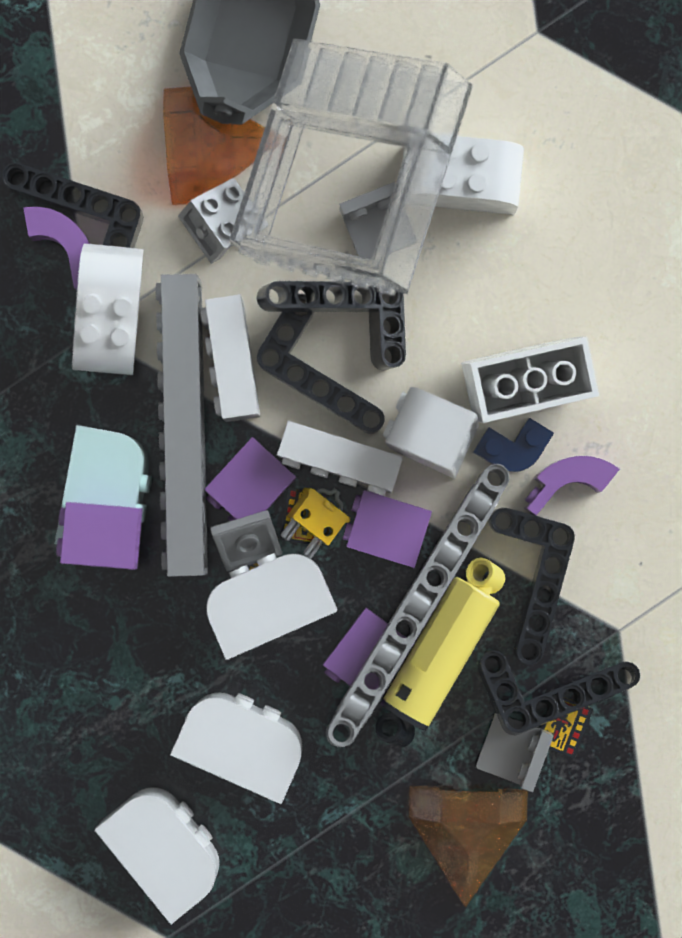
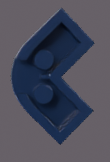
[473,418,554,472]

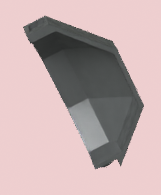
[179,0,320,125]

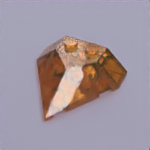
[163,87,284,205]
[409,786,528,907]

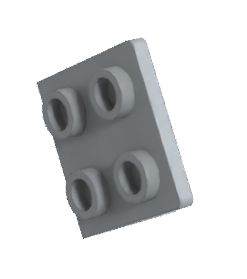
[178,178,266,264]
[339,182,415,263]
[476,713,553,792]

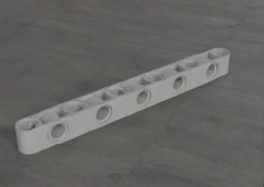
[326,464,510,747]

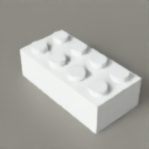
[201,294,261,422]
[277,421,403,496]

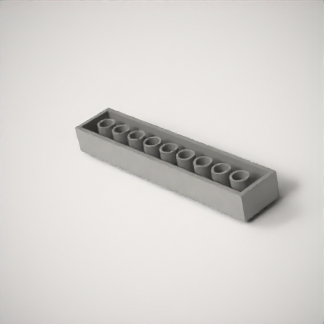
[156,274,208,576]

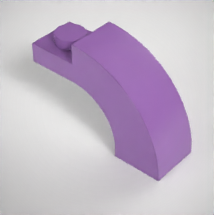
[23,207,91,290]
[524,456,620,516]

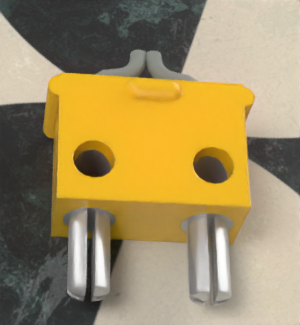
[281,488,350,558]

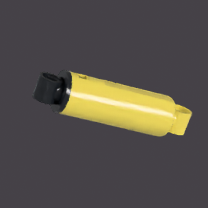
[375,558,505,748]

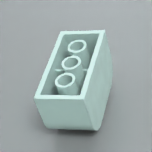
[55,425,152,544]

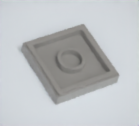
[210,510,283,572]

